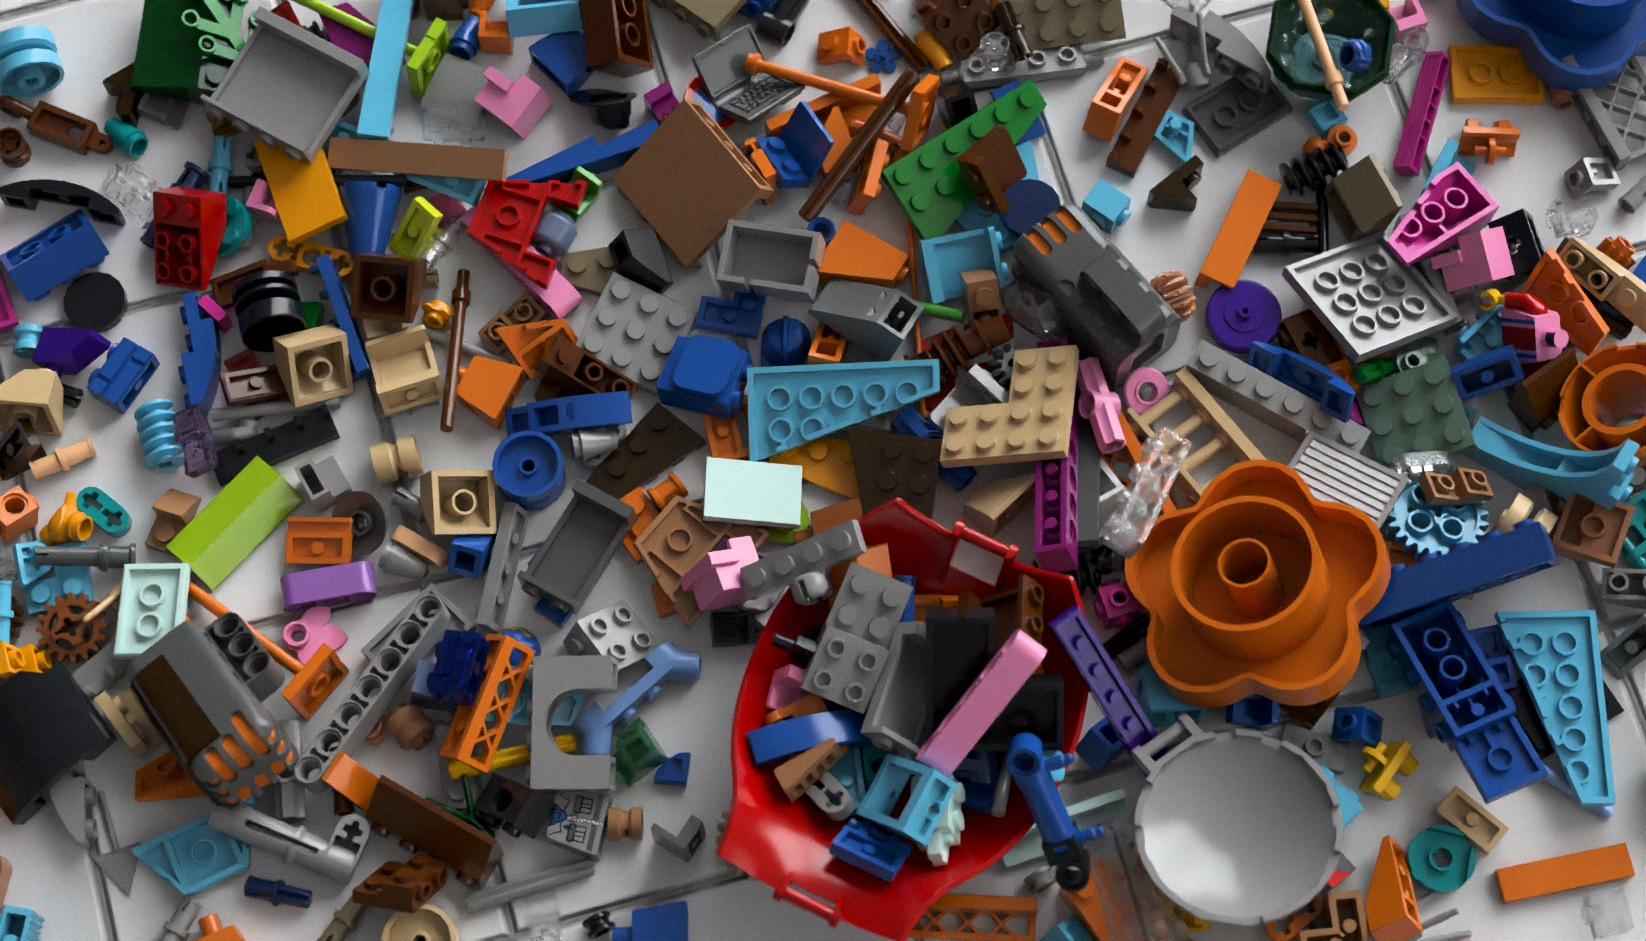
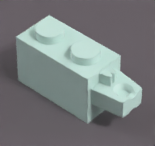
[911,774,965,867]

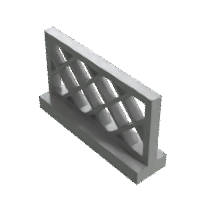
[1561,54,1646,171]

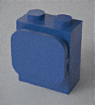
[655,335,755,421]

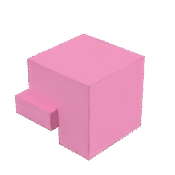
[474,65,553,140]
[1430,226,1515,292]
[680,536,759,612]

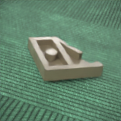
[560,247,621,297]

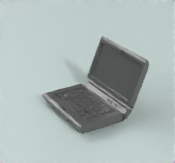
[692,23,806,125]

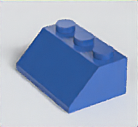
[0,208,110,302]

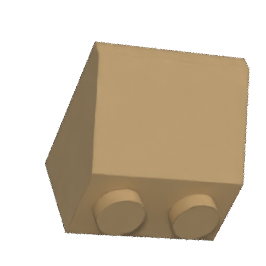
[273,324,354,408]
[419,470,497,535]

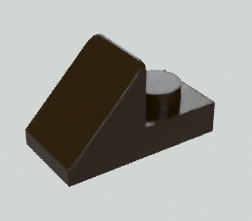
[102,63,144,128]
[1146,155,1204,212]
[0,418,47,481]

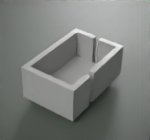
[716,219,826,303]

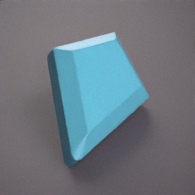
[1154,110,1195,164]
[12,540,55,588]

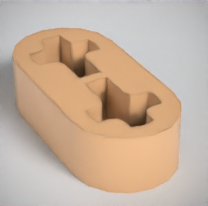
[390,525,450,570]

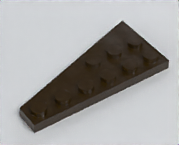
[847,428,942,520]

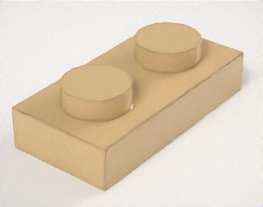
[1433,786,1510,856]

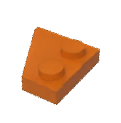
[494,318,578,380]

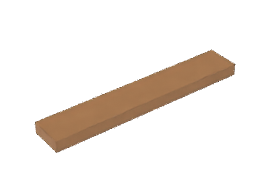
[327,137,509,182]

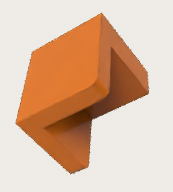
[478,10,514,54]

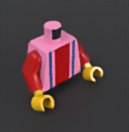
[1479,288,1569,380]

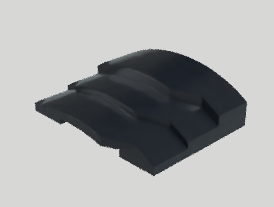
[0,663,117,825]

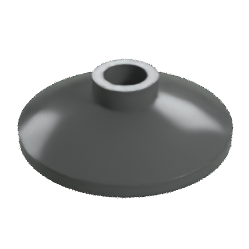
[332,491,388,555]

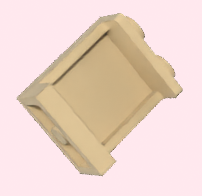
[364,325,444,415]

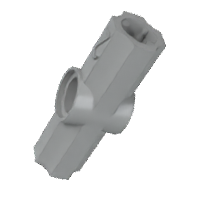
[274,719,307,824]

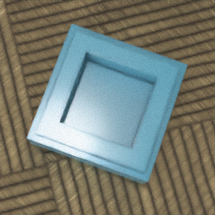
[1304,100,1348,138]

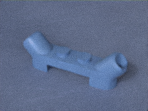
[572,640,701,755]

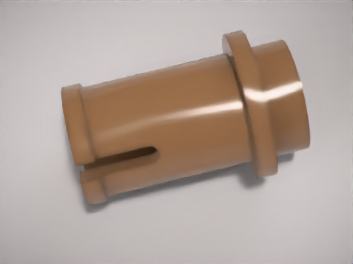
[1545,82,1575,110]

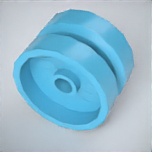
[0,25,65,98]

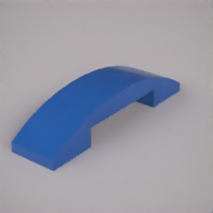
[1247,341,1355,423]
[747,709,872,766]

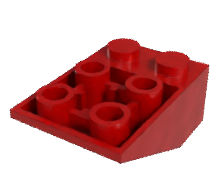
[153,186,227,291]

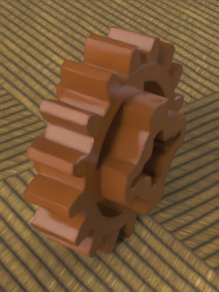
[35,592,110,664]

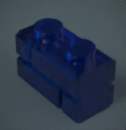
[427,629,491,706]

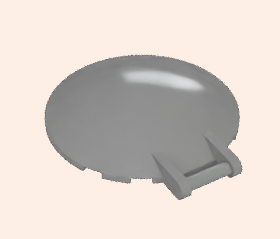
[1130,712,1344,926]

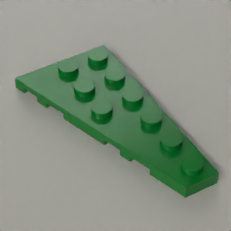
[880,79,1047,240]

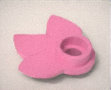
[282,606,348,665]

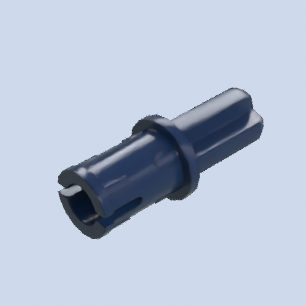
[244,875,313,908]

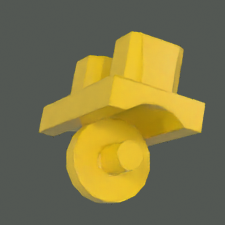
[1359,740,1419,801]

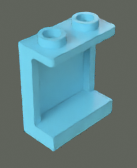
[917,226,1009,304]

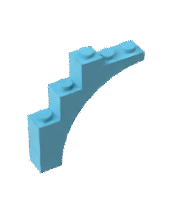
[1461,416,1640,511]

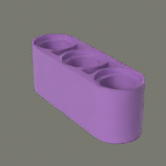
[280,561,377,613]

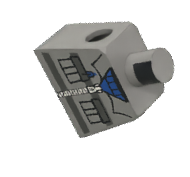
[542,792,613,862]

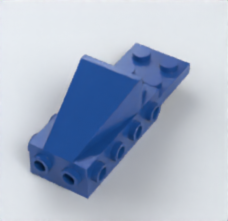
[1386,599,1548,805]

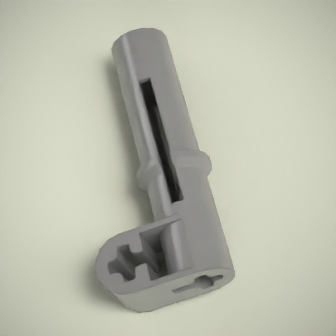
[208,805,370,886]

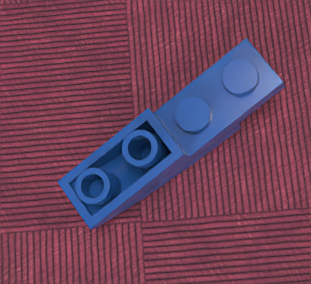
[178,292,222,422]
[505,391,633,437]

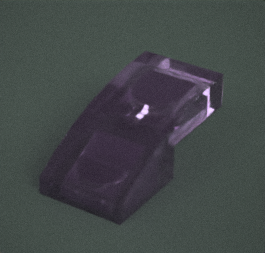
[173,403,218,479]

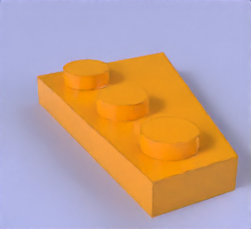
[769,438,860,499]

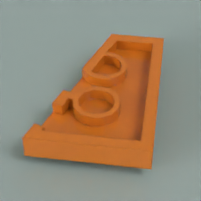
[1519,247,1610,356]

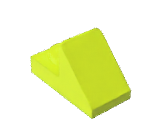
[389,196,444,258]

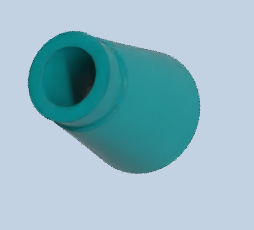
[104,117,149,158]

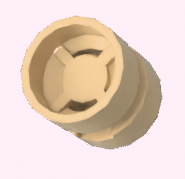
[369,435,424,486]

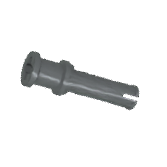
[35,543,136,572]

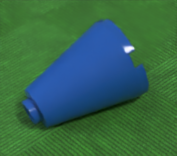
[339,181,402,260]

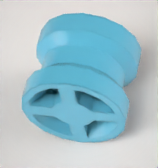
[12,324,43,359]

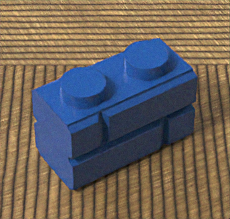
[87,337,160,415]
[1451,343,1524,402]

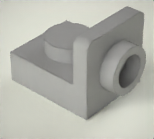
[1564,157,1621,199]

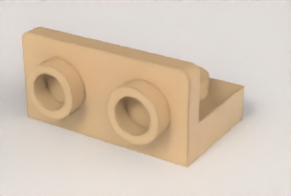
[94,688,163,758]

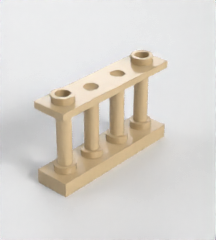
[1125,367,1267,507]

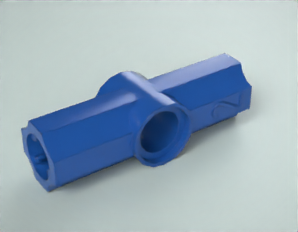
[891,406,977,492]

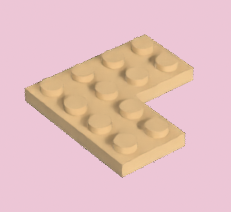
[940,345,1080,468]

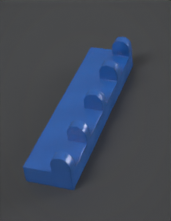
[309,254,373,383]

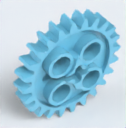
[1384,468,1489,561]

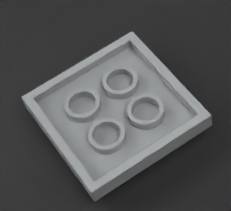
[576,272,698,396]

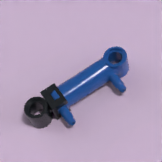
[1006,733,1105,892]

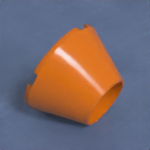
[1558,342,1646,467]

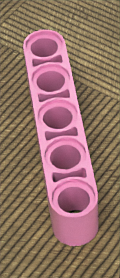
[458,199,583,319]
[916,629,1047,777]

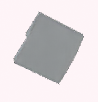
[419,52,488,130]

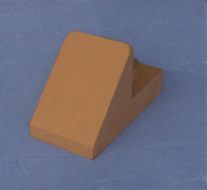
[145,488,202,556]

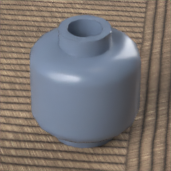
[532,210,577,258]

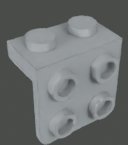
[928,364,1010,433]
[563,601,659,675]

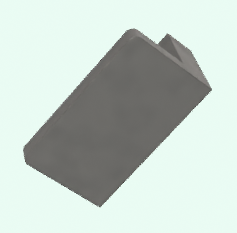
[650,815,706,863]

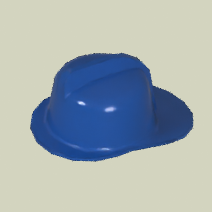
[761,316,811,367]

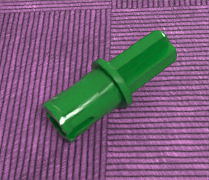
[1352,356,1396,384]

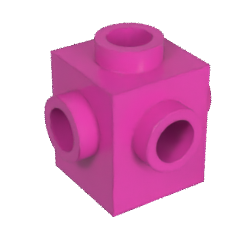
[1093,579,1140,629]

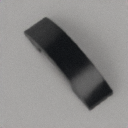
[0,179,126,226]

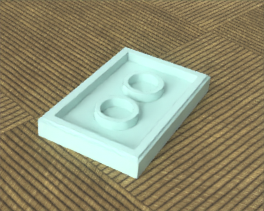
[702,457,802,529]
[113,563,191,660]

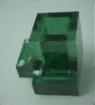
[612,717,669,787]

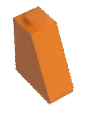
[816,220,911,289]

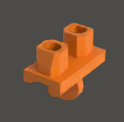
[1458,119,1520,165]

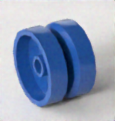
[492,430,566,511]

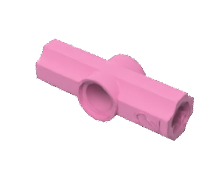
[1077,357,1127,454]

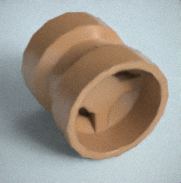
[608,807,644,841]

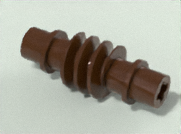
[903,314,1011,384]

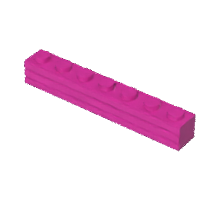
[1393,51,1451,177]

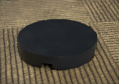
[63,272,128,333]

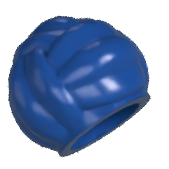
[1338,39,1372,73]

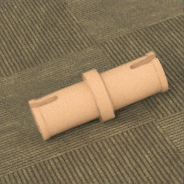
[29,437,97,481]

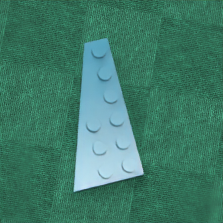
[747,359,940,462]
[1494,610,1616,807]

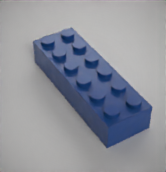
[1359,519,1560,629]

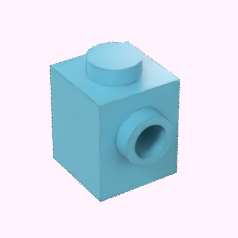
[1082,179,1132,234]

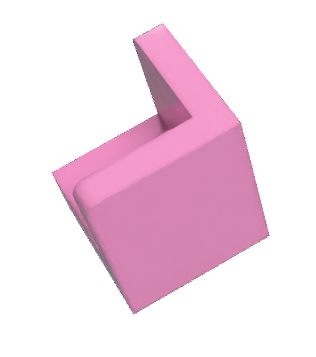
[1388,0,1428,45]
[245,179,283,226]

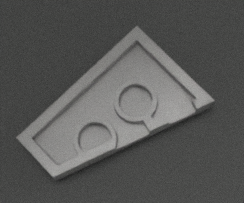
[360,583,478,671]

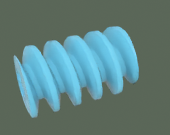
[134,399,186,471]

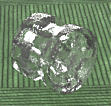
[979,32,1010,71]

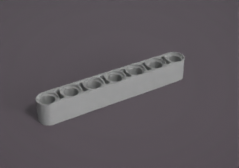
[294,594,451,793]

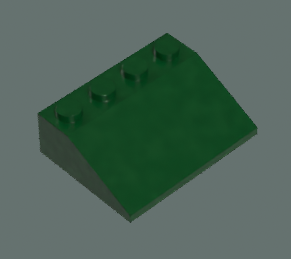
[130,0,233,105]

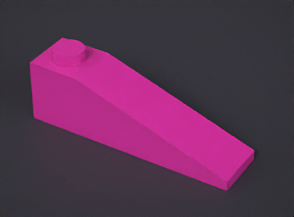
[1385,162,1499,267]

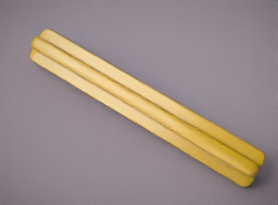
[447,733,577,781]

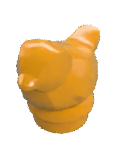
[39,491,93,546]

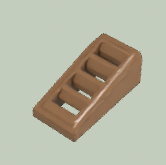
[774,737,844,802]

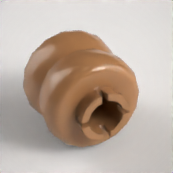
[386,702,435,751]

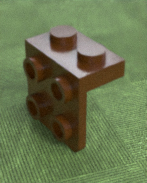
[911,0,1000,62]
[956,125,1027,215]

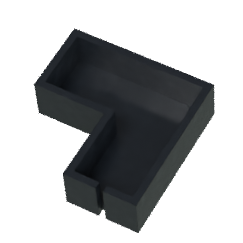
[926,608,1064,751]

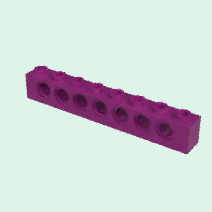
[1034,337,1078,573]

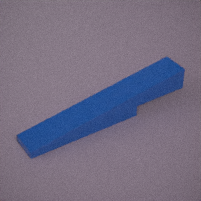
[484,119,659,191]

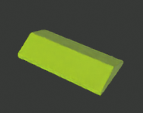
[166,456,304,591]

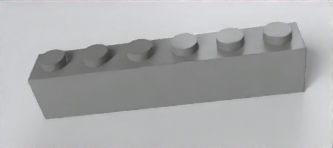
[1186,339,1372,454]

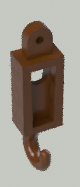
[0,95,113,156]

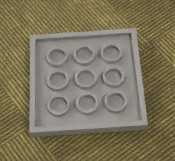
[1282,231,1458,363]

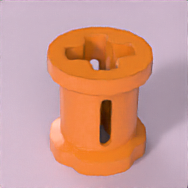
[646,472,689,512]

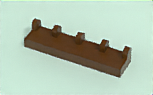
[1106,58,1180,179]

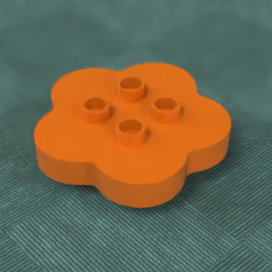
[1124,460,1391,708]

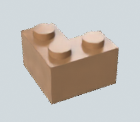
[1293,890,1369,941]

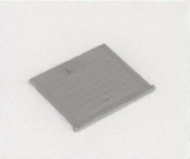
[1288,430,1412,530]

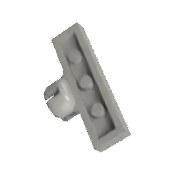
[740,520,867,606]

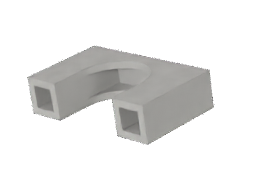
[525,655,618,793]

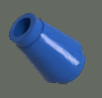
[449,15,480,61]

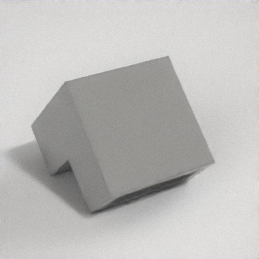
[294,455,353,513]

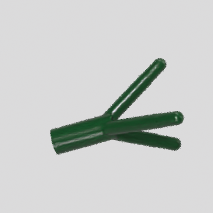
[425,774,495,837]

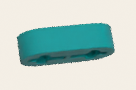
[76,487,132,537]

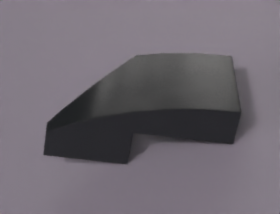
[709,611,765,647]

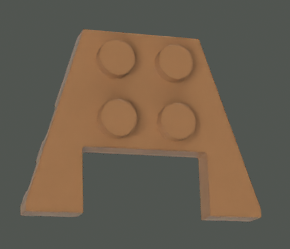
[634,495,770,629]

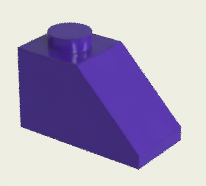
[32,327,111,378]

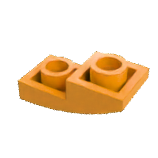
[0,641,53,679]

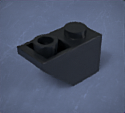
[608,229,673,295]

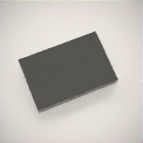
[1182,77,1293,158]

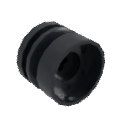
[231,270,307,352]

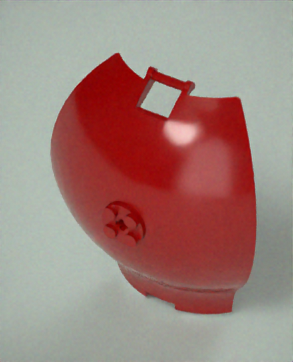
[716,498,1088,941]

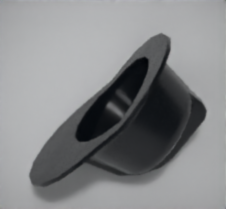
[569,89,637,129]

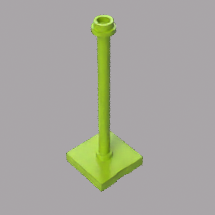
[292,0,451,100]

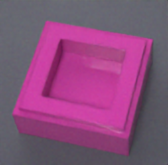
[197,295,233,333]

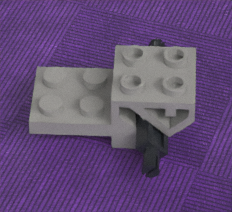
[771,561,913,714]

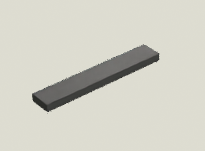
[1078,388,1101,548]

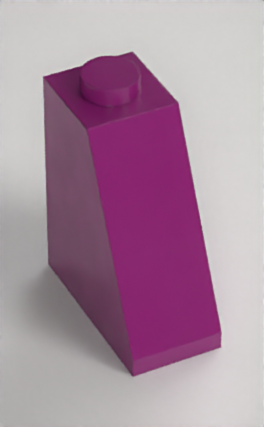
[319,2,406,80]

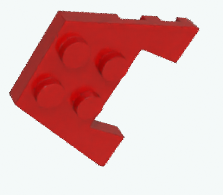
[468,179,588,290]

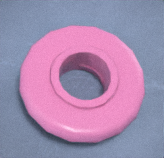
[1122,367,1170,416]

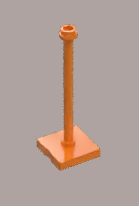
[744,53,941,152]
[188,581,350,722]

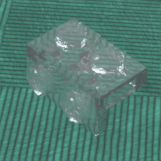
[97,162,167,229]

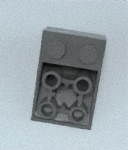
[808,277,925,361]

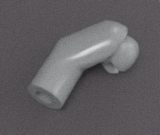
[209,418,258,445]

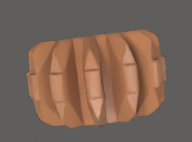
[1150,271,1197,323]

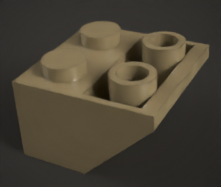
[1324,153,1403,243]

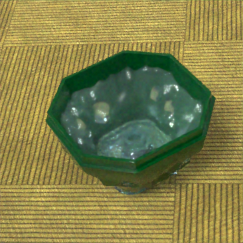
[1265,0,1396,102]

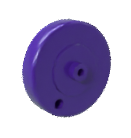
[1205,280,1282,354]

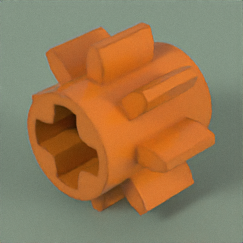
[1596,236,1636,270]

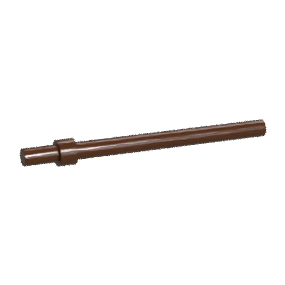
[440,269,471,433]

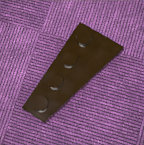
[586,402,706,500]

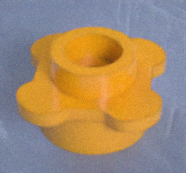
[421,300,452,330]

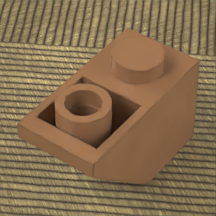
[960,267,1002,328]

